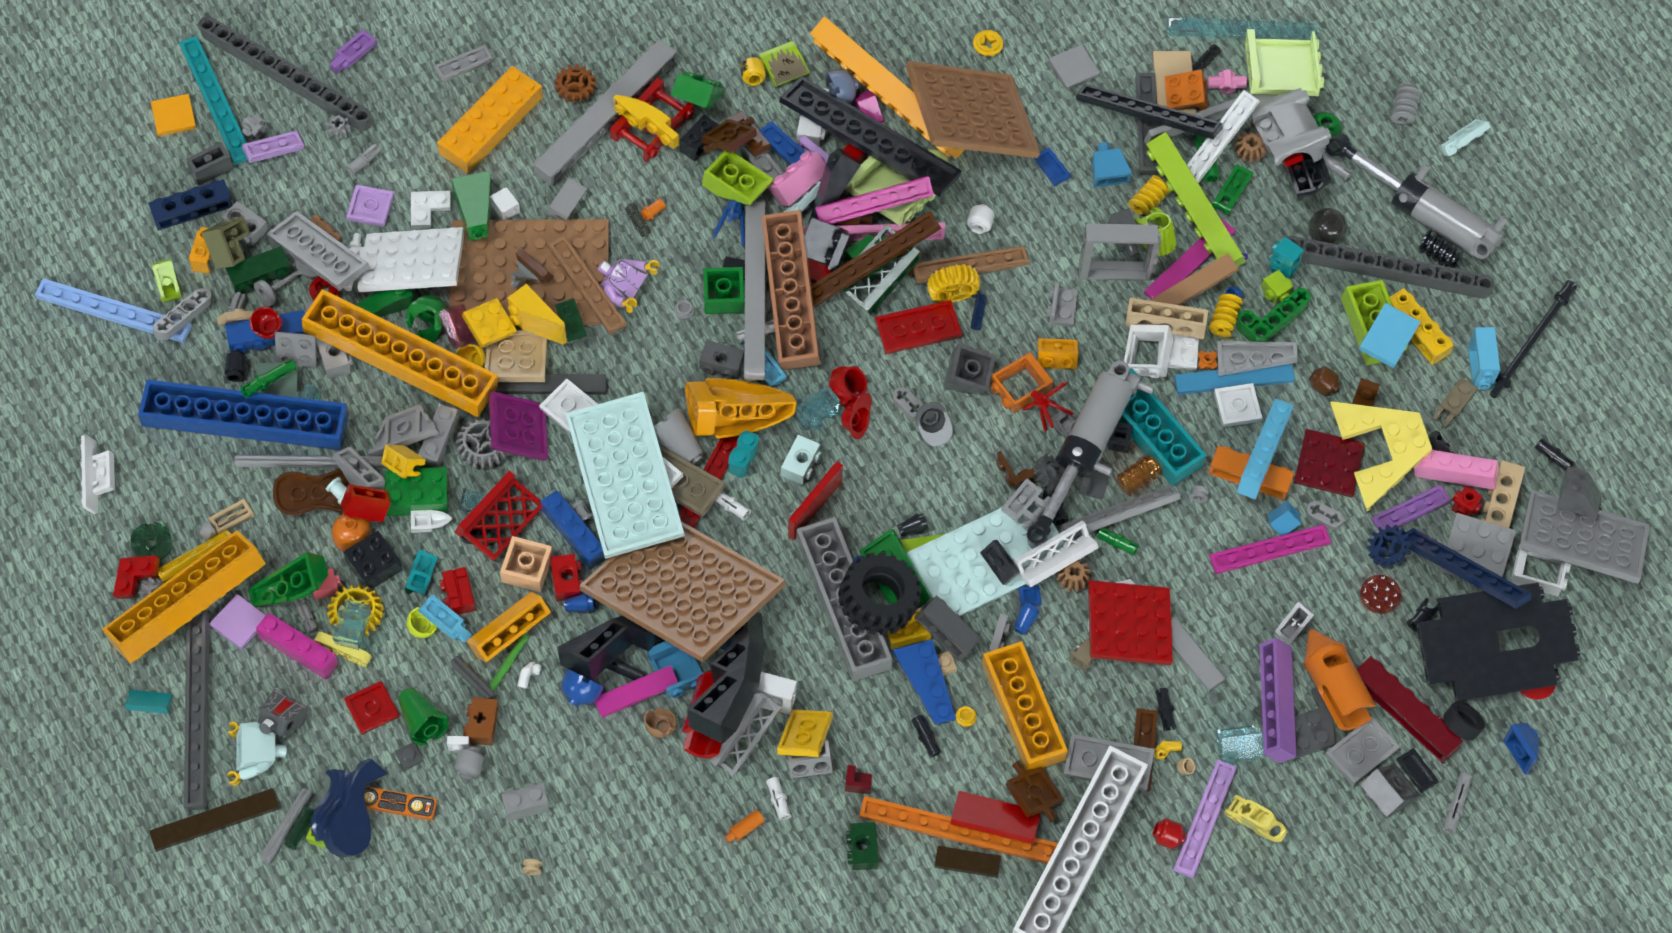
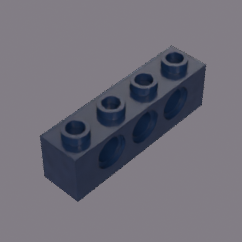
[148,179,233,231]

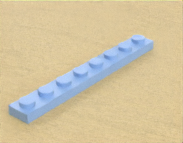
[35,278,192,343]

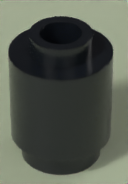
[224,350,246,382]

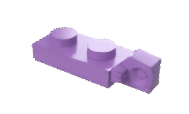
[330,30,377,74]

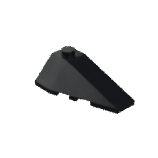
[809,148,861,222]

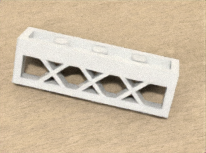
[1014,521,1098,587]

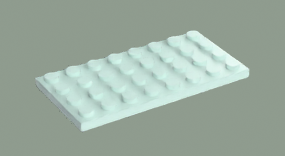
[566,392,685,559]
[907,504,1064,617]

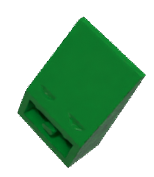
[671,71,726,109]

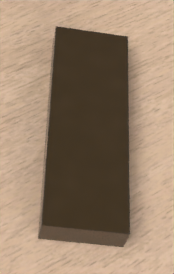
[934,846,1001,878]

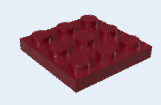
[1293,429,1365,498]

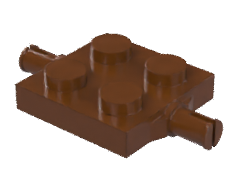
[702,116,757,154]
[1005,761,1064,823]

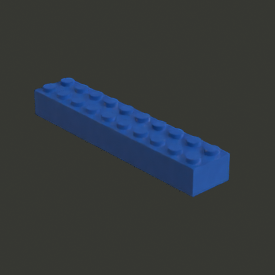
[138,380,349,450]

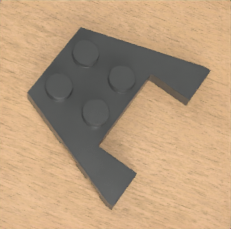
[1253,687,1335,759]

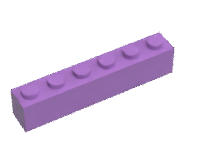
[1260,638,1296,763]

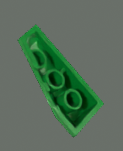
[248,552,328,607]

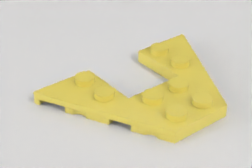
[1330,402,1432,511]

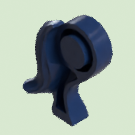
[310,759,387,857]

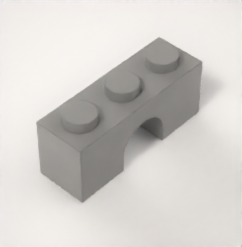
[418,404,460,468]

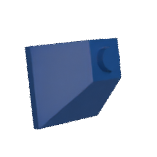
[1503,723,1539,775]

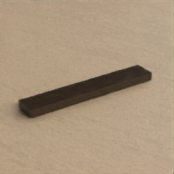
[149,788,280,852]

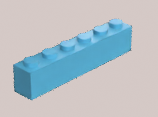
[1236,398,1294,500]

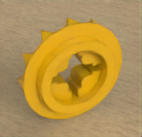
[973,30,1003,57]

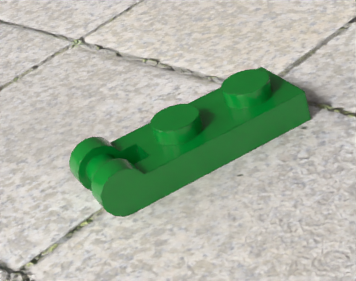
[1212,164,1254,216]

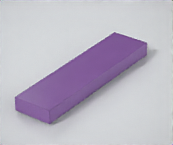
[1371,484,1451,531]

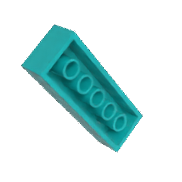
[1118,368,1207,486]

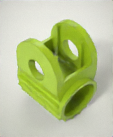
[1134,207,1177,256]

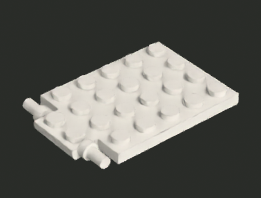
[344,227,465,292]

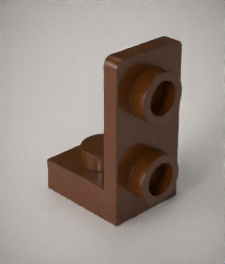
[1352,378,1380,406]
[995,451,1037,491]

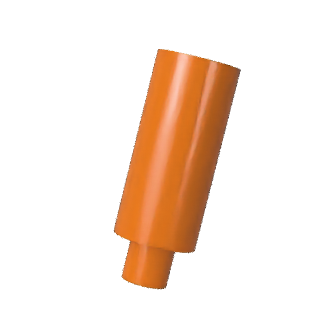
[724,809,765,843]

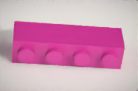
[256,612,338,680]

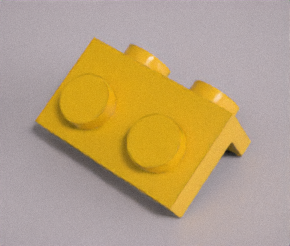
[886,608,931,649]

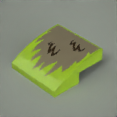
[758,41,810,88]

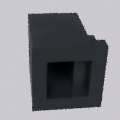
[1108,423,1133,453]

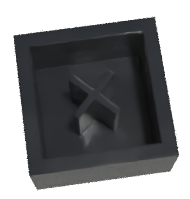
[343,531,402,590]

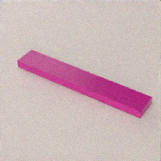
[815,176,934,224]
[1144,219,1236,299]
[1209,524,1331,574]

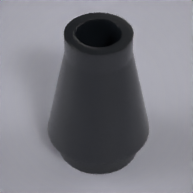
[897,513,928,536]

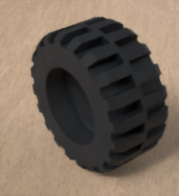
[839,552,921,635]

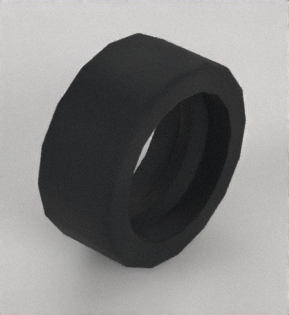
[1443,701,1485,740]

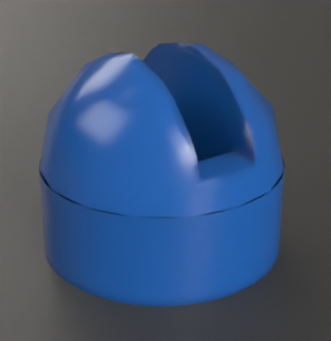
[1225,286,1243,298]

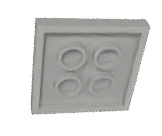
[1439,513,1516,578]

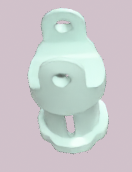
[326,477,347,505]

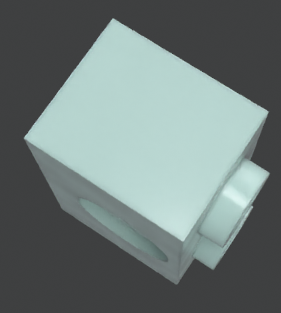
[781,435,822,485]

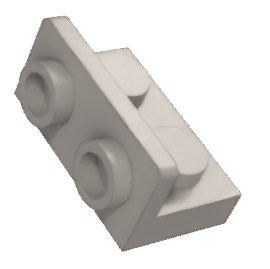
[1046,282,1078,328]

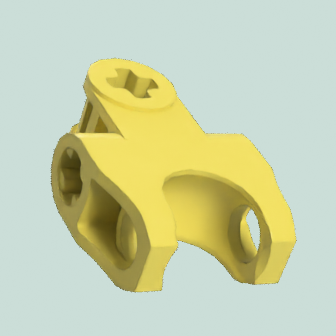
[1224,795,1288,842]

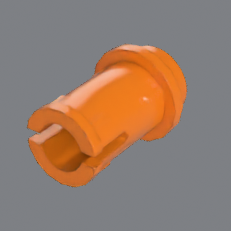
[640,198,666,221]

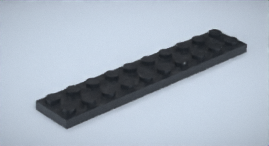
[779,76,962,197]

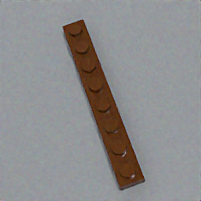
[811,210,942,308]

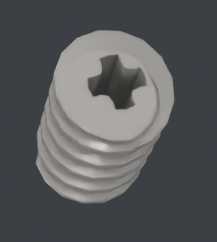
[1390,82,1421,125]

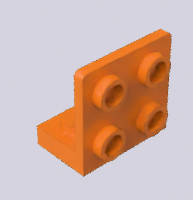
[1165,69,1209,111]

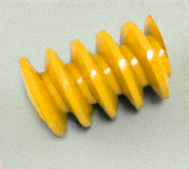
[1128,175,1170,216]
[1209,294,1243,338]

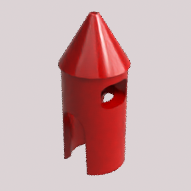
[682,669,722,758]

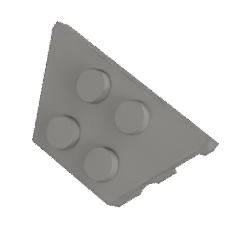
[368,404,439,456]

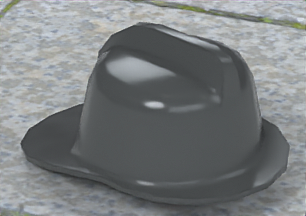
[916,402,953,446]

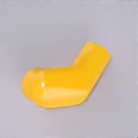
[1154,741,1182,760]

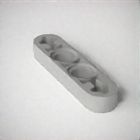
[153,288,212,340]

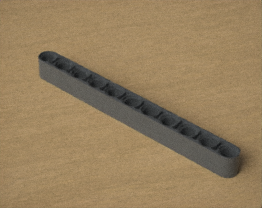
[199,16,372,131]
[1287,236,1494,299]

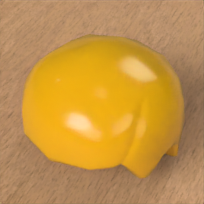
[455,344,486,367]

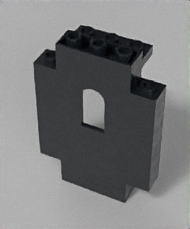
[1416,582,1580,701]

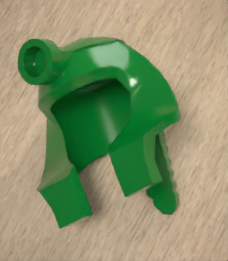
[405,295,448,343]

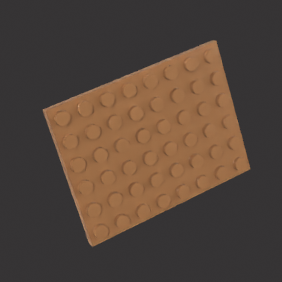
[449,219,609,326]
[579,522,786,662]

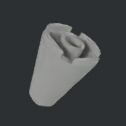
[654,409,703,465]

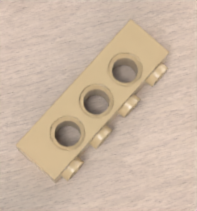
[1125,298,1209,339]
[1481,460,1525,528]

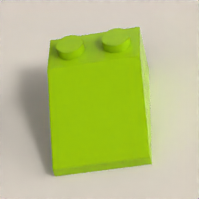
[702,151,774,206]

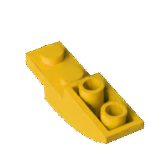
[613,95,679,150]

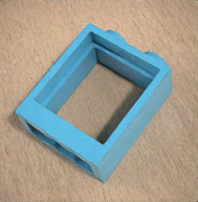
[1468,327,1500,390]

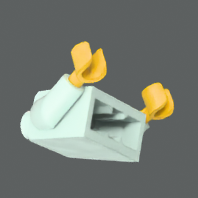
[227,722,287,786]

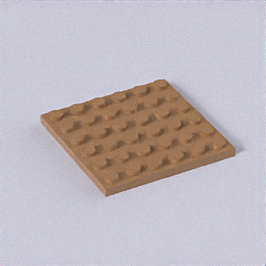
[905,61,1040,158]

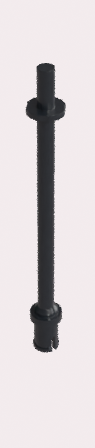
[1490,280,1577,398]

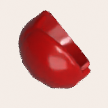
[250,307,282,339]

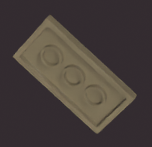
[659,445,726,517]

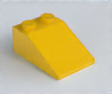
[508,284,567,345]

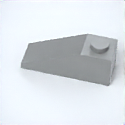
[333,447,385,490]

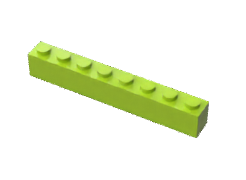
[1146,132,1246,267]

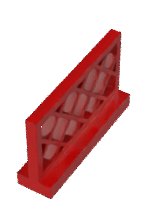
[454,470,541,562]

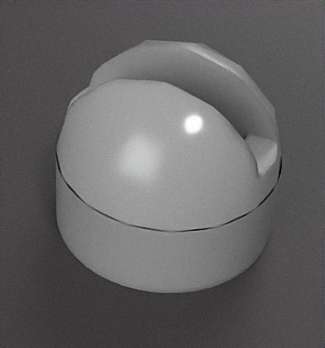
[200,521,217,539]

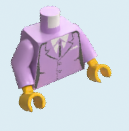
[597,259,660,313]

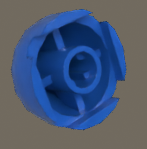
[561,669,604,707]

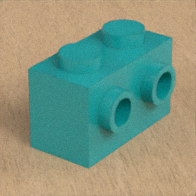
[1268,237,1304,279]

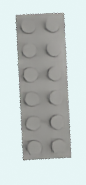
[267,211,370,291]

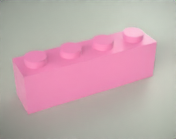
[1414,450,1499,490]

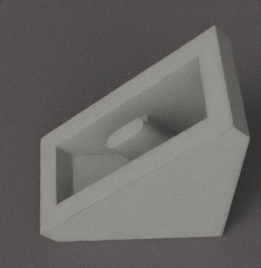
[1275,601,1315,645]

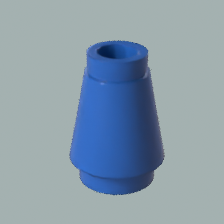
[564,593,596,613]
[1014,603,1039,635]

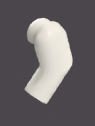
[517,662,541,689]

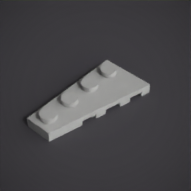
[1217,341,1298,376]

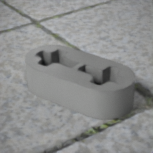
[893,387,922,420]
[1306,501,1343,530]

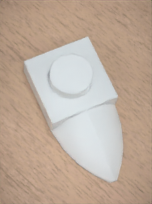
[411,510,452,533]

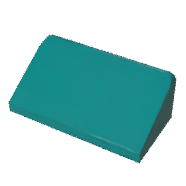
[125,690,172,714]

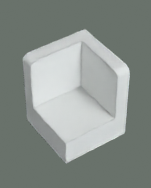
[490,187,520,220]

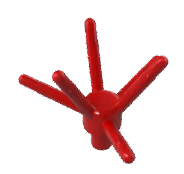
[1023,381,1074,431]

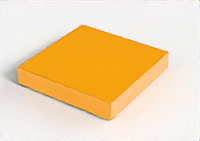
[151,94,196,136]

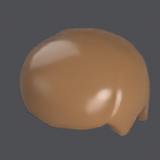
[644,707,677,738]

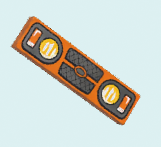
[364,786,438,821]

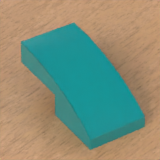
[405,550,438,595]

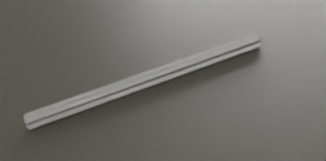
[234,455,417,468]

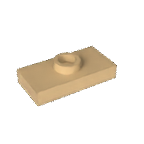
[217,308,254,325]

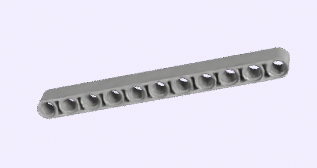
[744,200,765,380]

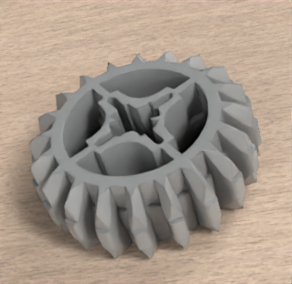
[456,416,509,470]

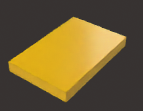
[777,709,833,757]

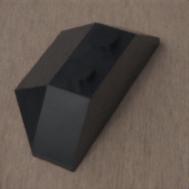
[1284,152,1331,199]

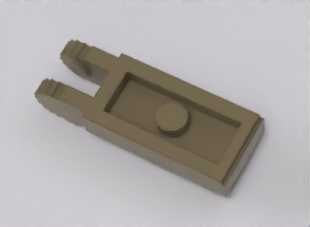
[1432,377,1478,428]

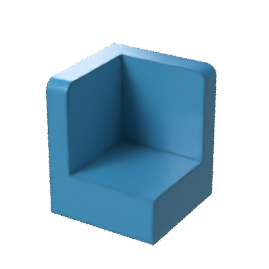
[1269,500,1301,536]

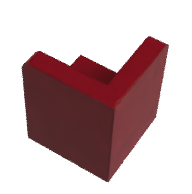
[845,765,872,794]

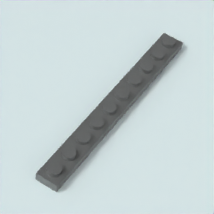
[184,610,209,811]

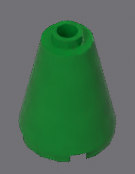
[398,688,449,746]

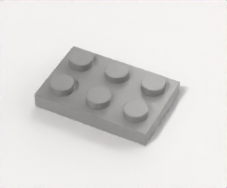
[1325,716,1400,786]

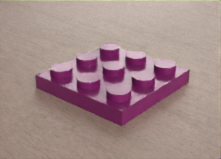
[489,392,548,461]

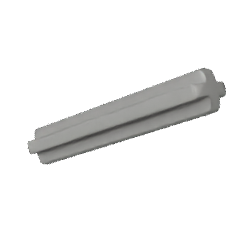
[260,788,313,863]

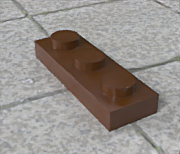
[725,111,771,157]

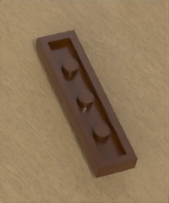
[1133,708,1158,792]

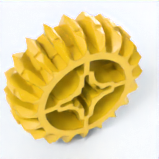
[927,264,980,303]
[327,584,384,639]

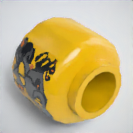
[740,57,766,86]

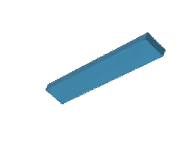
[1174,364,1295,395]

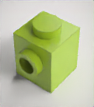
[1261,270,1293,305]

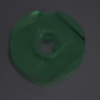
[130,522,173,560]

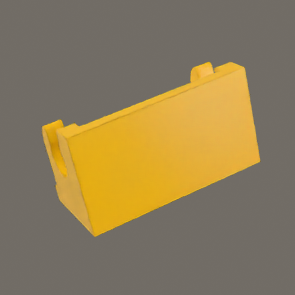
[381,444,426,478]

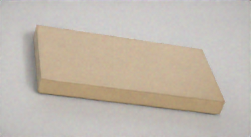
[1152,51,1196,114]

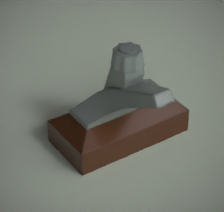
[510,247,554,289]

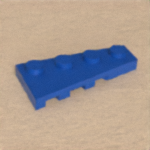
[892,639,956,725]

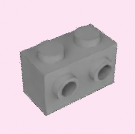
[501,783,549,822]

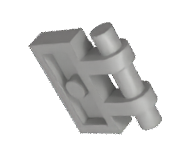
[1001,479,1051,530]

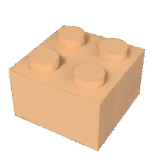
[500,536,553,593]

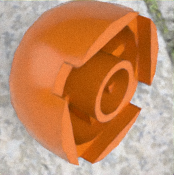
[331,514,373,552]

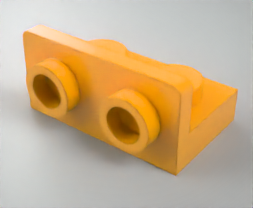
[1037,338,1078,370]

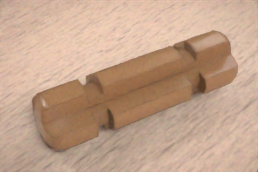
[310,214,342,242]

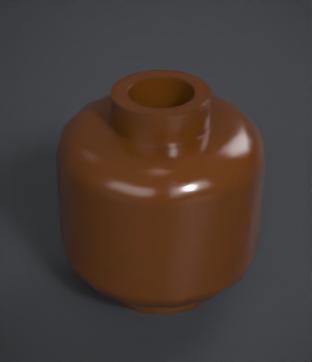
[1309,366,1340,396]

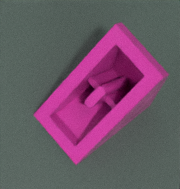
[853,90,884,123]

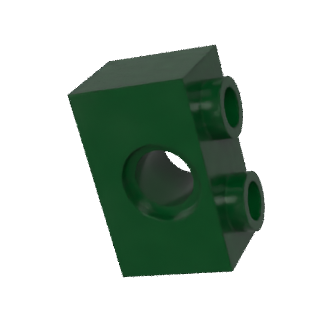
[555,298,587,342]
[846,822,879,870]

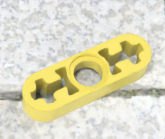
[314,632,372,667]

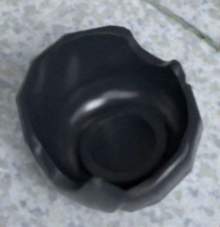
[1428,431,1455,454]

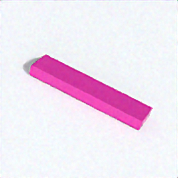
[595,665,678,718]

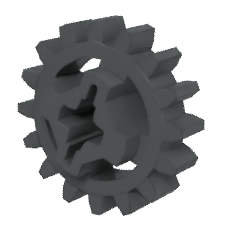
[1033,454,1073,494]

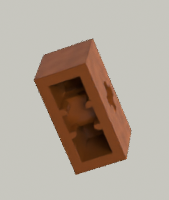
[463,697,499,746]

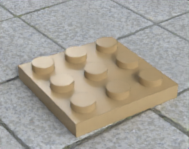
[485,330,547,382]

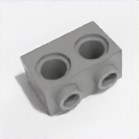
[222,201,269,247]
[788,741,833,779]

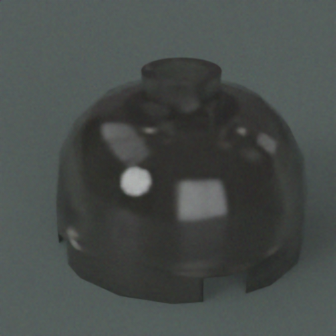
[1308,208,1347,244]

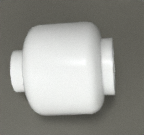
[967,204,994,234]

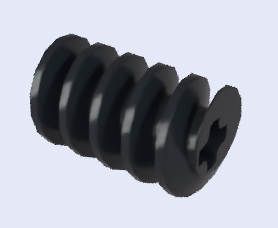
[1419,229,1464,268]

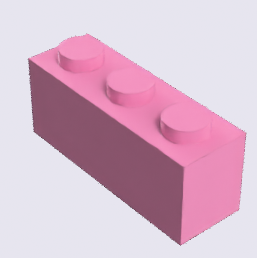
[768,151,826,206]

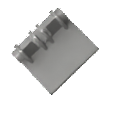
[275,332,319,367]

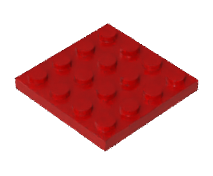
[1088,580,1173,665]

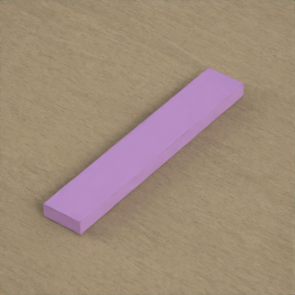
[1173,759,1237,878]

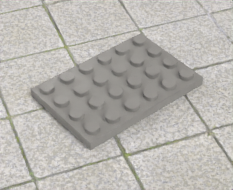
[1518,490,1650,584]

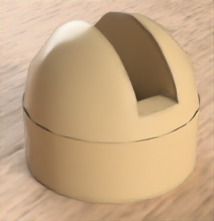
[1177,758,1195,775]

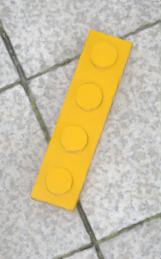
[157,530,231,582]

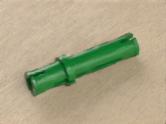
[240,359,297,398]

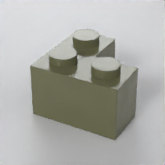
[202,216,250,269]

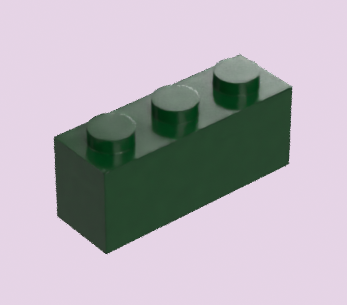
[226,246,292,294]

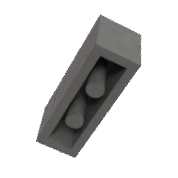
[914,595,981,661]

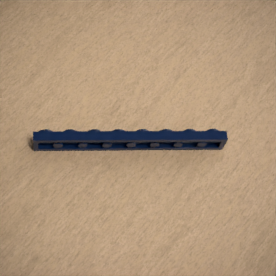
[1406,528,1531,608]

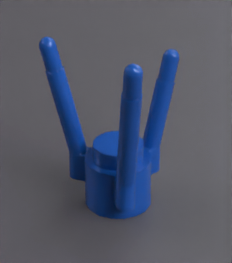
[713,200,745,247]

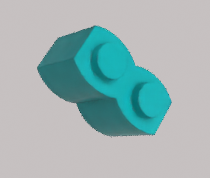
[729,430,759,478]

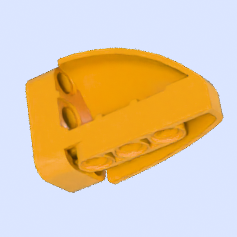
[685,378,796,438]

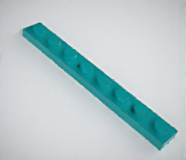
[179,36,248,165]

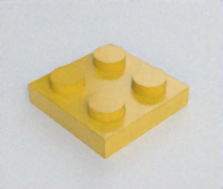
[462,298,517,348]

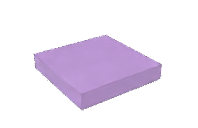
[346,185,394,227]
[209,594,266,650]

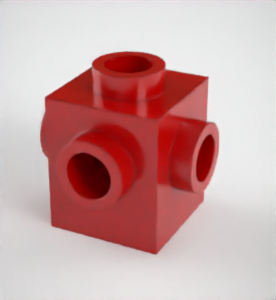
[1451,486,1483,517]

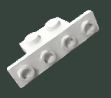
[80,434,115,514]

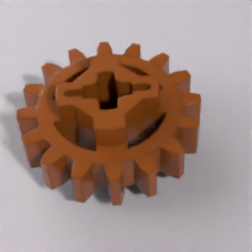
[554,64,596,104]

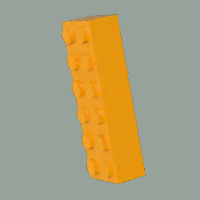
[437,66,543,174]
[981,641,1068,770]

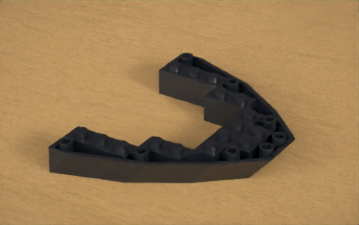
[557,612,765,744]

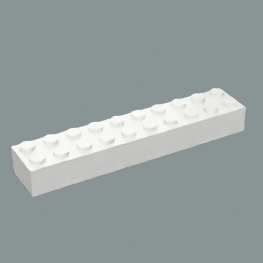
[1012,746,1148,933]

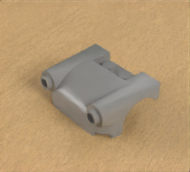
[1249,88,1332,166]

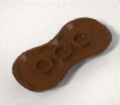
[273,469,349,516]

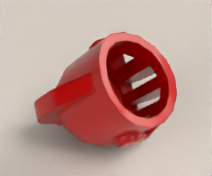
[828,366,867,407]

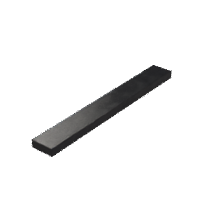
[1076,84,1222,140]

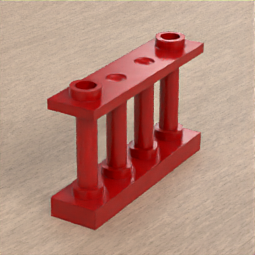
[610,78,695,162]

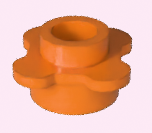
[1198,351,1218,369]

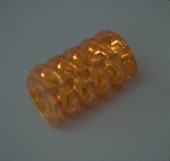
[1117,455,1163,496]

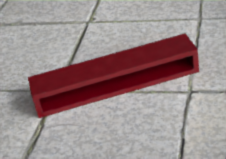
[1357,656,1463,764]

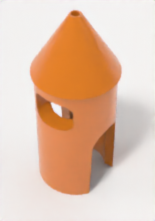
[1304,629,1376,731]

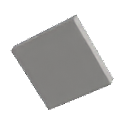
[1048,44,1100,91]

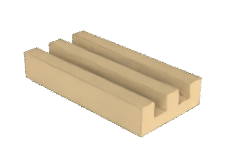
[208,499,255,534]

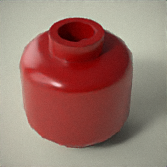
[1152,818,1186,849]

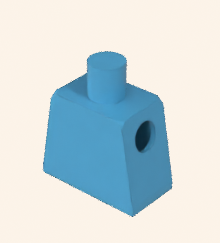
[1092,142,1131,188]

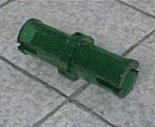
[284,806,314,850]

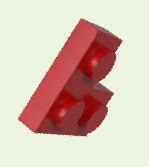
[113,555,160,599]

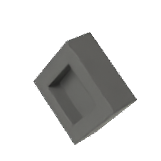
[395,742,424,771]

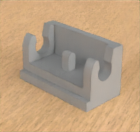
[547,178,587,220]

